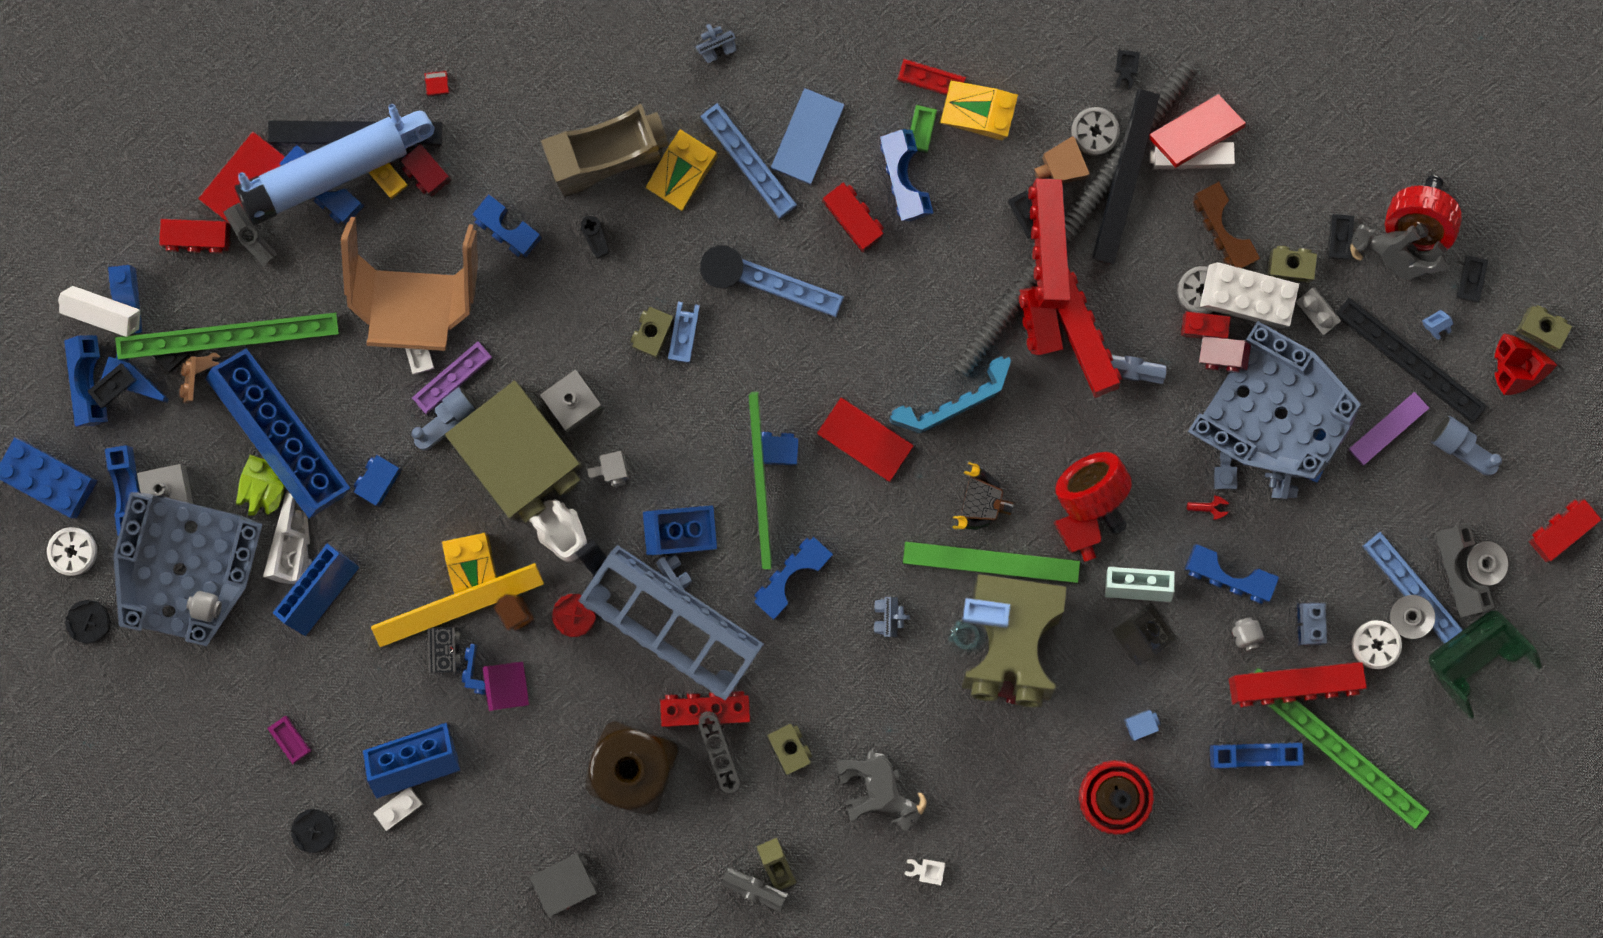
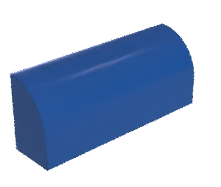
[273,543,360,636]

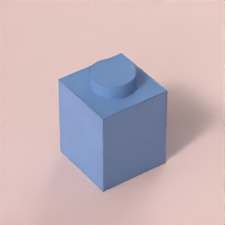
[1124,710,1160,740]

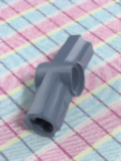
[1111,355,1166,384]

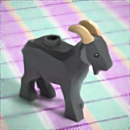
[1350,223,1450,280]
[836,749,927,831]

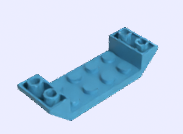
[889,356,1011,434]

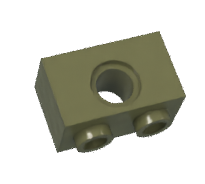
[1267,246,1317,283]
[1516,305,1572,352]
[630,306,674,359]
[767,723,813,775]

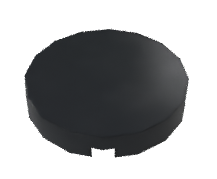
[700,245,743,289]
[65,600,111,644]
[291,809,336,853]

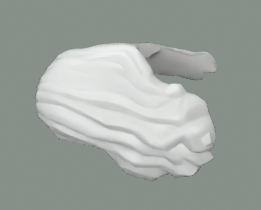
[529,499,587,562]

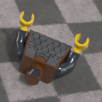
[953,462,1014,530]

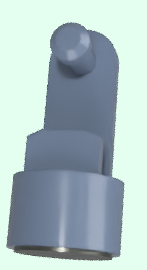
[411,387,478,450]
[1431,416,1502,476]

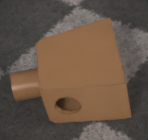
[1034,136,1090,184]

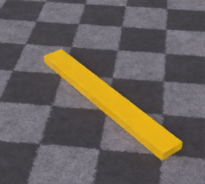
[371,563,544,647]

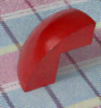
[1494,333,1557,395]

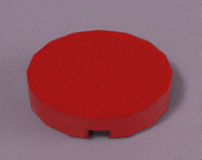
[552,594,596,637]

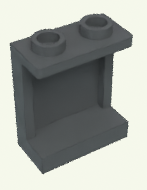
[530,852,600,917]

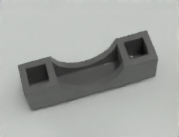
[1435,523,1494,617]

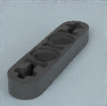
[699,711,740,793]

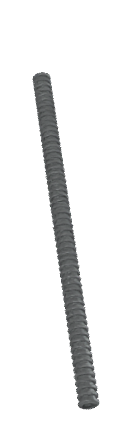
[953,62,1197,378]

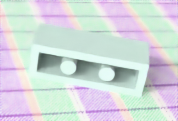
[1105,567,1174,602]

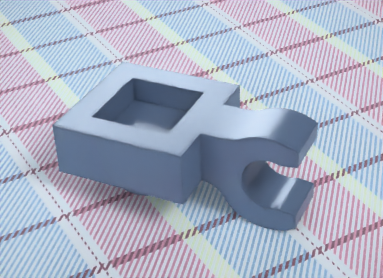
[1214,452,1237,489]

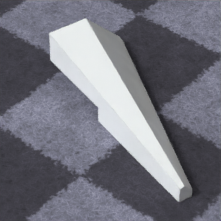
[263,490,312,584]

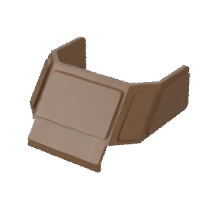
[341,217,478,351]

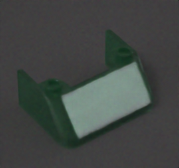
[1428,611,1542,719]

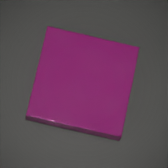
[483,662,529,711]

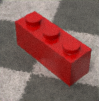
[823,182,884,253]
[159,219,231,254]
[1019,286,1063,355]
[1528,499,1602,562]

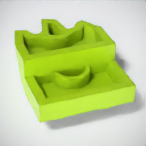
[236,455,285,516]

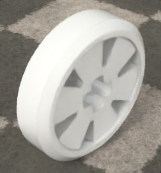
[47,527,97,576]
[1352,621,1402,669]

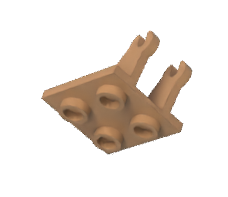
[179,353,220,404]

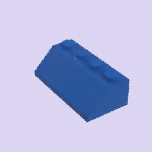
[363,723,460,799]

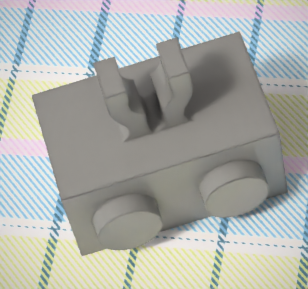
[587,451,630,487]

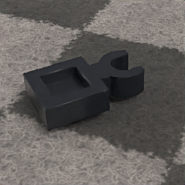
[1115,49,1140,90]

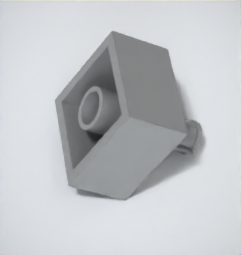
[540,369,603,433]
[137,464,193,504]

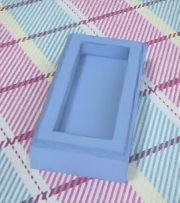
[963,598,1010,628]

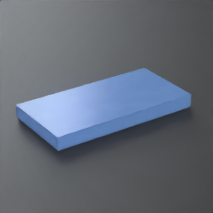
[771,88,844,185]

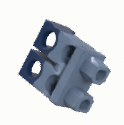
[1297,603,1327,646]

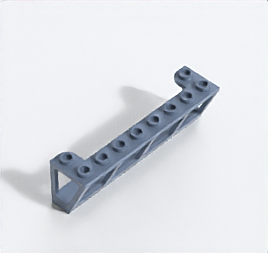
[579,545,764,700]

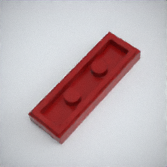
[897,59,966,96]

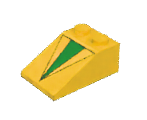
[940,81,1018,141]
[646,129,717,211]
[442,533,497,594]

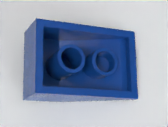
[643,505,717,555]

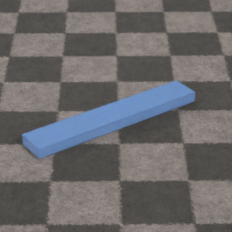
[700,103,797,219]
[738,259,844,318]
[1362,532,1466,648]

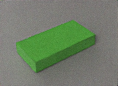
[910,105,937,153]

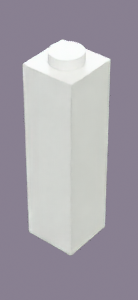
[1149,142,1235,169]
[58,286,140,337]

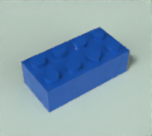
[0,437,98,519]

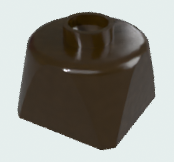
[585,721,679,815]

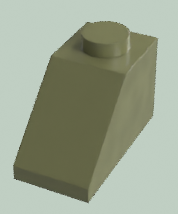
[756,838,796,890]

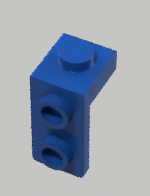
[462,644,487,695]

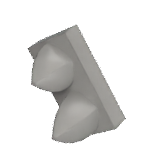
[1296,287,1342,335]

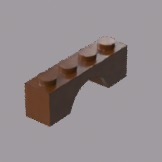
[1192,182,1260,269]
[494,594,535,631]

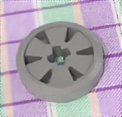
[1071,107,1120,156]
[1177,266,1214,314]

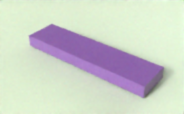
[412,341,493,415]
[1348,392,1429,466]

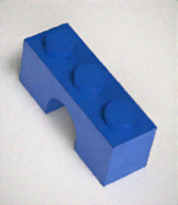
[472,194,542,258]

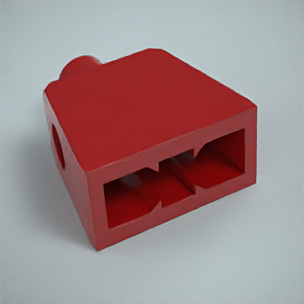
[1053,516,1101,562]

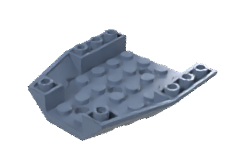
[1188,321,1361,479]
[113,492,262,646]

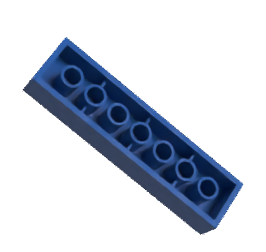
[206,348,350,519]

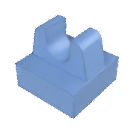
[1422,310,1453,340]

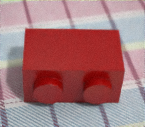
[1181,312,1230,339]

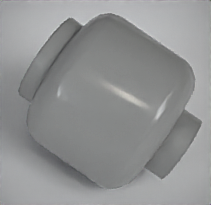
[187,591,222,622]
[1232,617,1264,652]

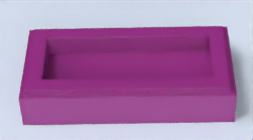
[267,715,312,764]

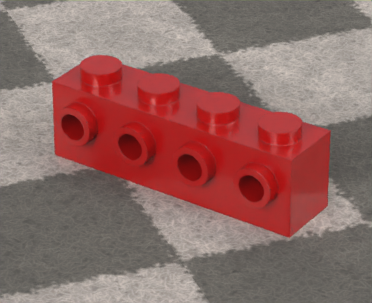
[660,691,750,727]

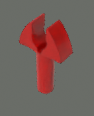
[1187,495,1229,520]

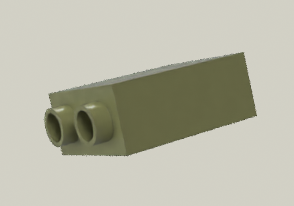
[445,380,583,523]

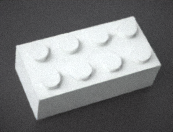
[1200,262,1299,328]

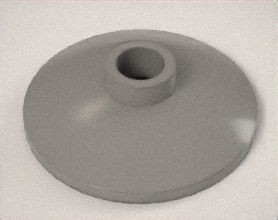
[1467,541,1508,585]
[1390,595,1435,639]

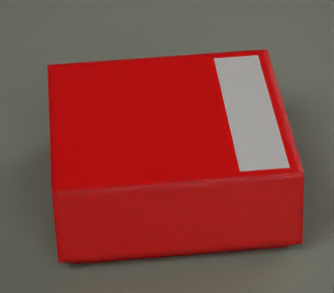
[425,71,449,96]

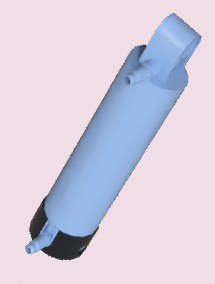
[234,104,435,226]

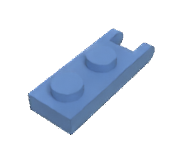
[668,301,700,363]

